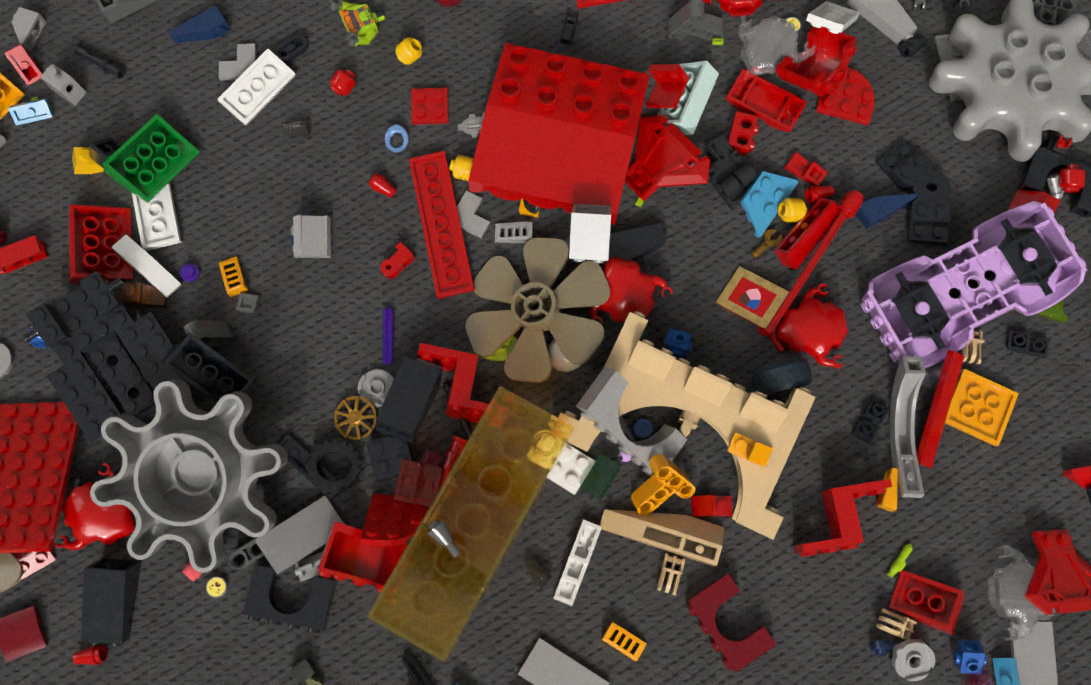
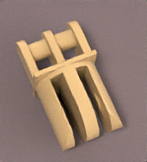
[961,329,985,364]
[677,410,700,438]
[656,553,685,596]
[876,608,917,641]

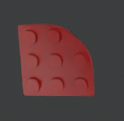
[815,67,875,126]
[361,493,432,546]

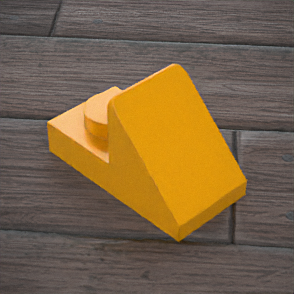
[727,432,773,467]

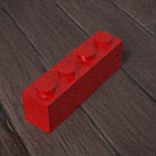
[774,197,839,270]

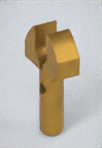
[752,229,782,258]

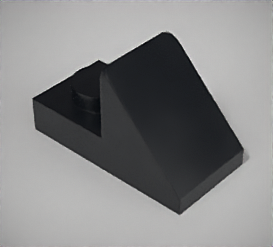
[89,137,121,168]

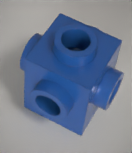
[663,328,694,359]
[953,640,987,674]

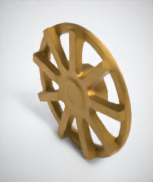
[334,396,377,440]

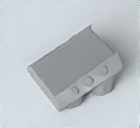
[291,214,331,258]

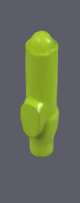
[887,544,913,578]

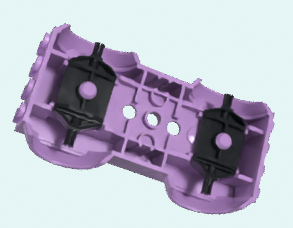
[861,201,1087,368]

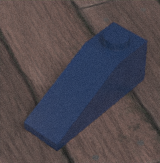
[168,5,230,43]
[855,194,917,230]

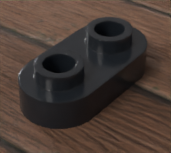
[274,34,308,64]

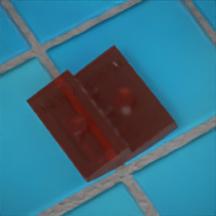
[394,459,445,507]

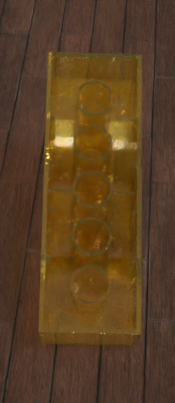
[367,386,574,662]

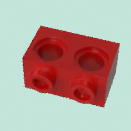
[728,111,759,156]

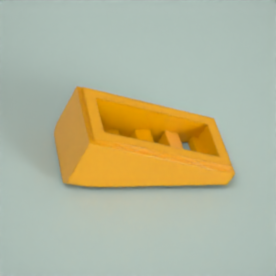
[219,256,249,297]
[876,468,898,512]
[602,622,647,662]

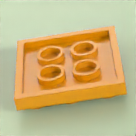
[945,369,1019,447]

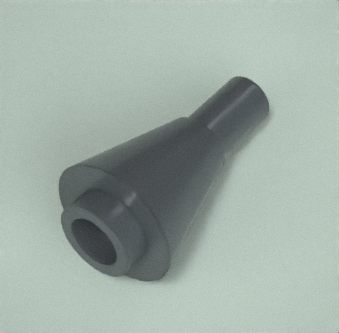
[427,519,461,558]

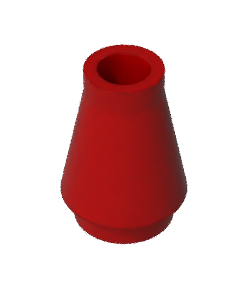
[368,173,397,198]
[805,185,834,204]
[73,644,108,665]

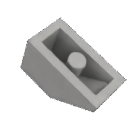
[12,7,46,52]

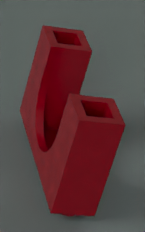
[686,573,776,672]

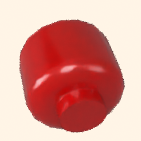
[329,69,357,96]
[1058,164,1086,193]

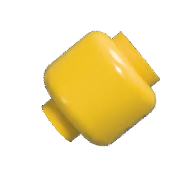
[395,37,422,65]
[450,155,474,181]
[778,198,807,223]

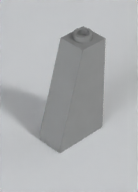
[847,0,917,44]

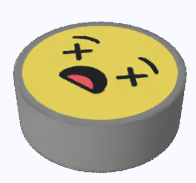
[206,577,228,597]

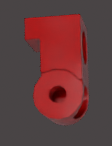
[380,242,415,279]

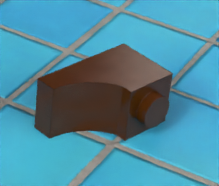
[120,283,167,307]

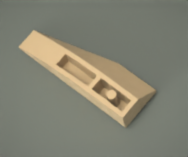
[599,509,725,566]

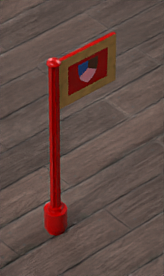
[716,190,864,336]

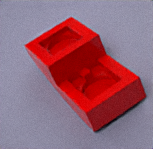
[784,152,828,186]

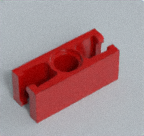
[0,235,48,275]

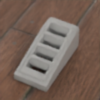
[495,222,533,243]

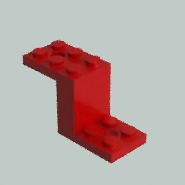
[417,343,509,427]
[793,479,892,557]

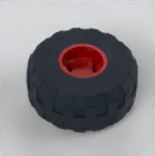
[751,357,813,396]

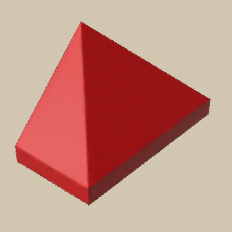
[1062,466,1091,490]

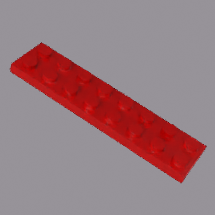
[409,151,475,299]

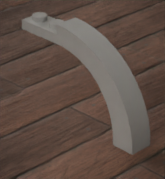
[890,357,926,498]

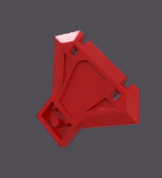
[625,116,711,202]
[1024,529,1091,615]

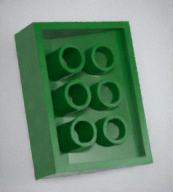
[103,114,200,203]

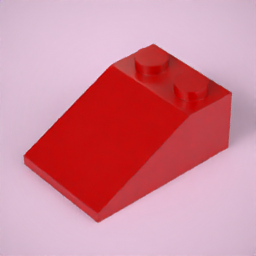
[889,570,965,635]

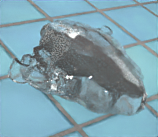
[738,16,815,75]
[987,545,1055,641]

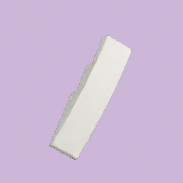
[112,235,181,298]
[553,520,602,606]

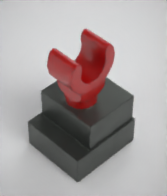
[1046,135,1073,155]

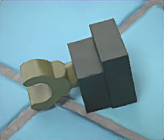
[289,657,323,685]

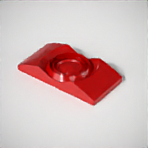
[726,69,807,133]

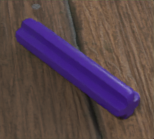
[382,308,394,364]

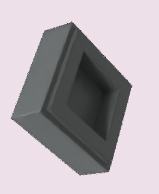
[236,292,260,315]

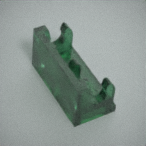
[580,454,621,502]

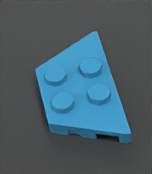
[740,171,798,237]

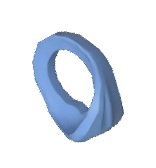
[385,125,409,152]

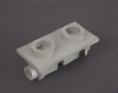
[294,552,323,582]

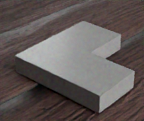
[219,44,257,81]
[457,190,490,239]

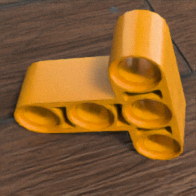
[631,454,695,515]

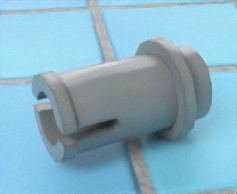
[1046,174,1064,199]

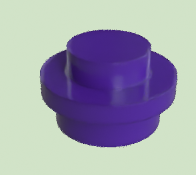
[180,263,200,282]

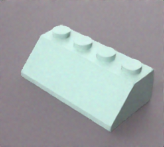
[657,61,719,136]

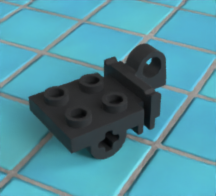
[704,135,757,209]

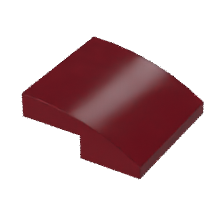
[0,605,48,662]

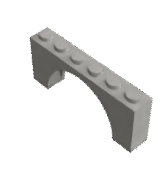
[576,367,687,476]

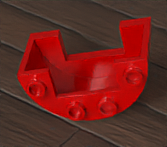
[776,26,857,96]
[317,521,410,595]

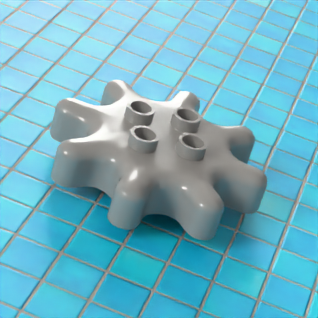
[929,0,1091,162]
[90,379,288,572]

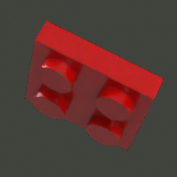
[411,88,448,125]

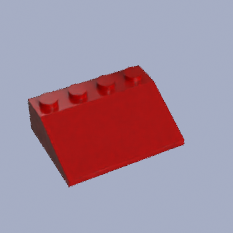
[68,204,133,284]

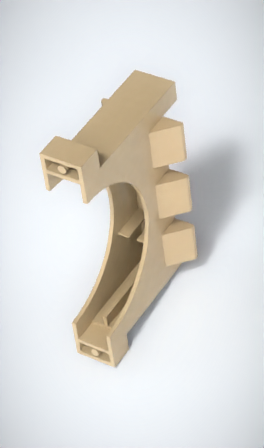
[551,311,815,540]

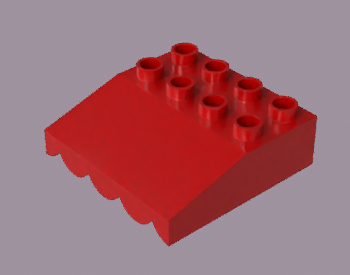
[468,43,650,225]

